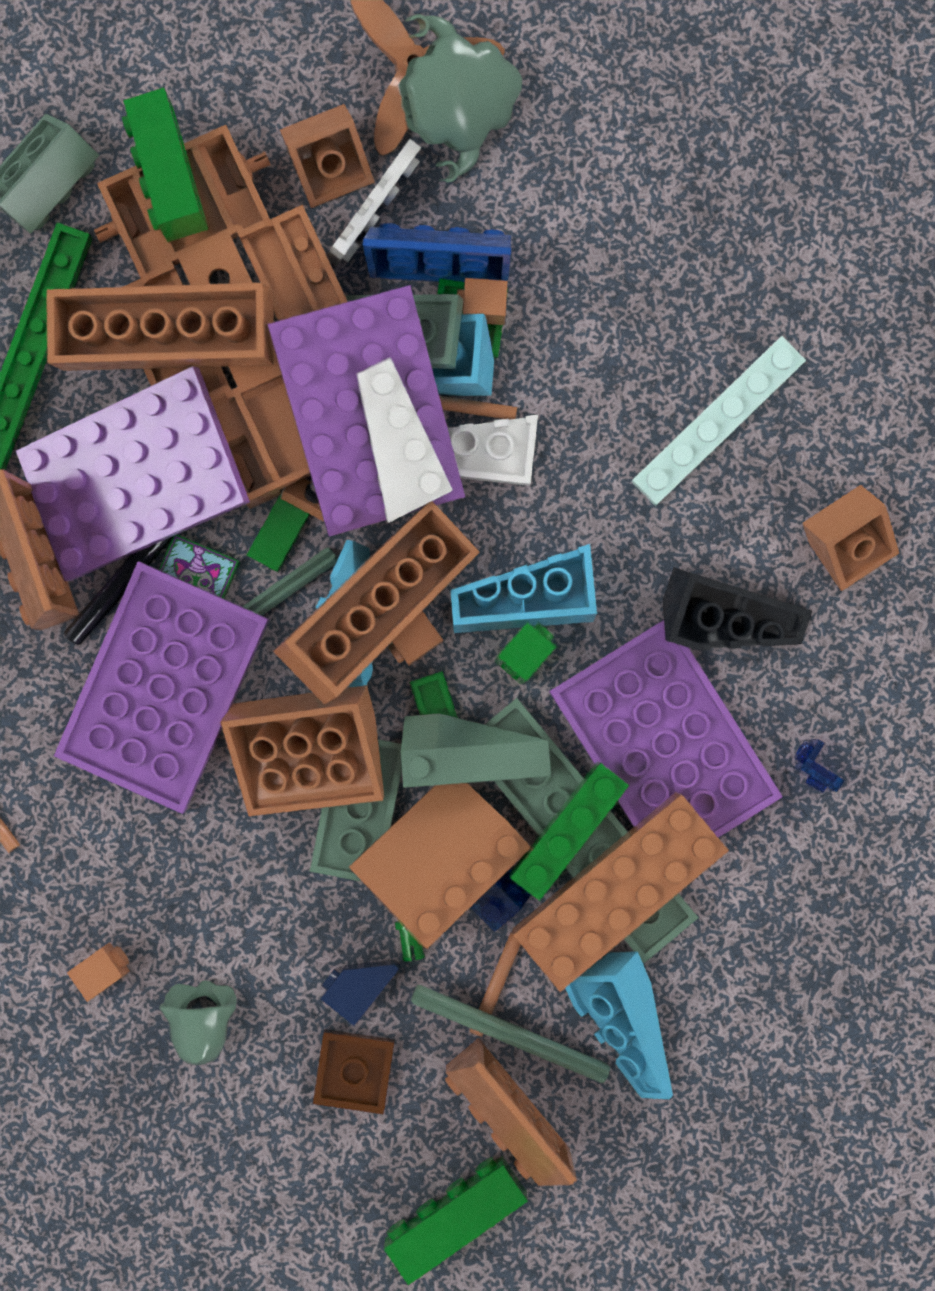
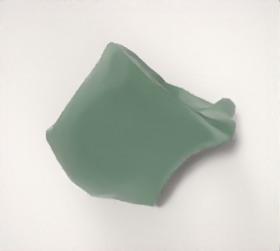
[159,980,237,1066]

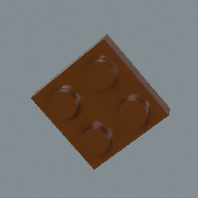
[313,1029,395,1115]

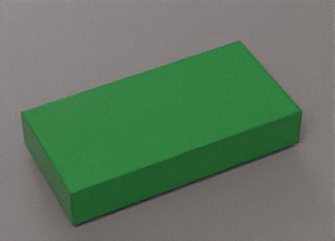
[247,494,310,573]
[409,671,458,718]

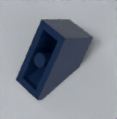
[321,959,400,1026]

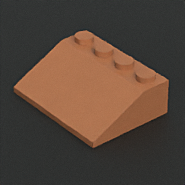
[0,469,79,631]
[220,685,384,816]
[349,783,531,949]
[445,1038,577,1186]

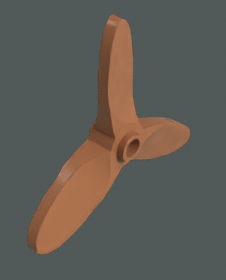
[350,0,505,156]

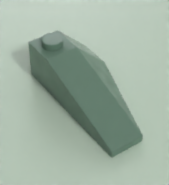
[401,714,552,788]

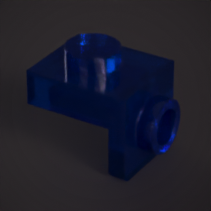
[794,739,845,794]
[470,869,531,932]

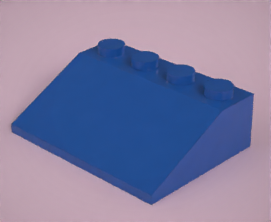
[363,223,511,286]

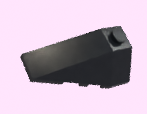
[662,567,812,651]

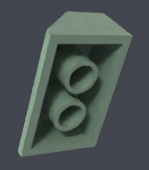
[0,114,100,234]

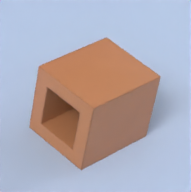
[457,278,508,325]
[387,611,444,666]
[67,943,130,1002]

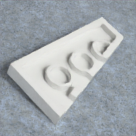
[326,139,421,266]
[356,358,453,523]
[448,415,538,486]

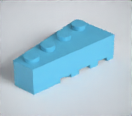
[451,544,597,633]

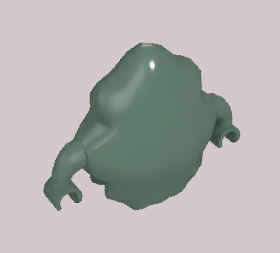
[398,14,522,182]

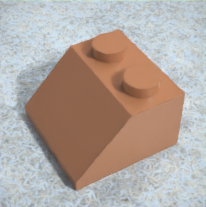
[280,104,375,208]
[802,485,899,591]

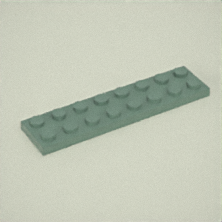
[484,698,698,963]

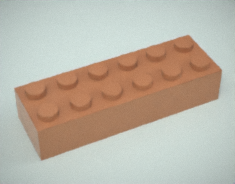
[47,283,274,371]
[273,501,480,704]
[512,792,729,992]

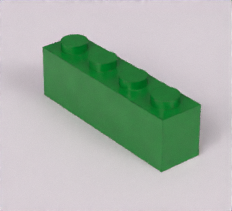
[122,87,209,242]
[495,622,556,685]
[510,762,630,901]
[384,1156,528,1286]

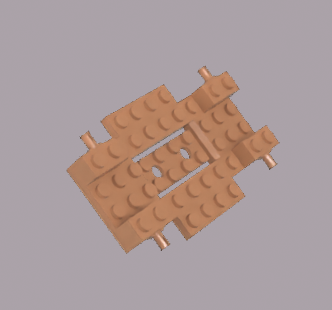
[94,125,348,509]

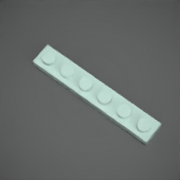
[631,336,806,506]

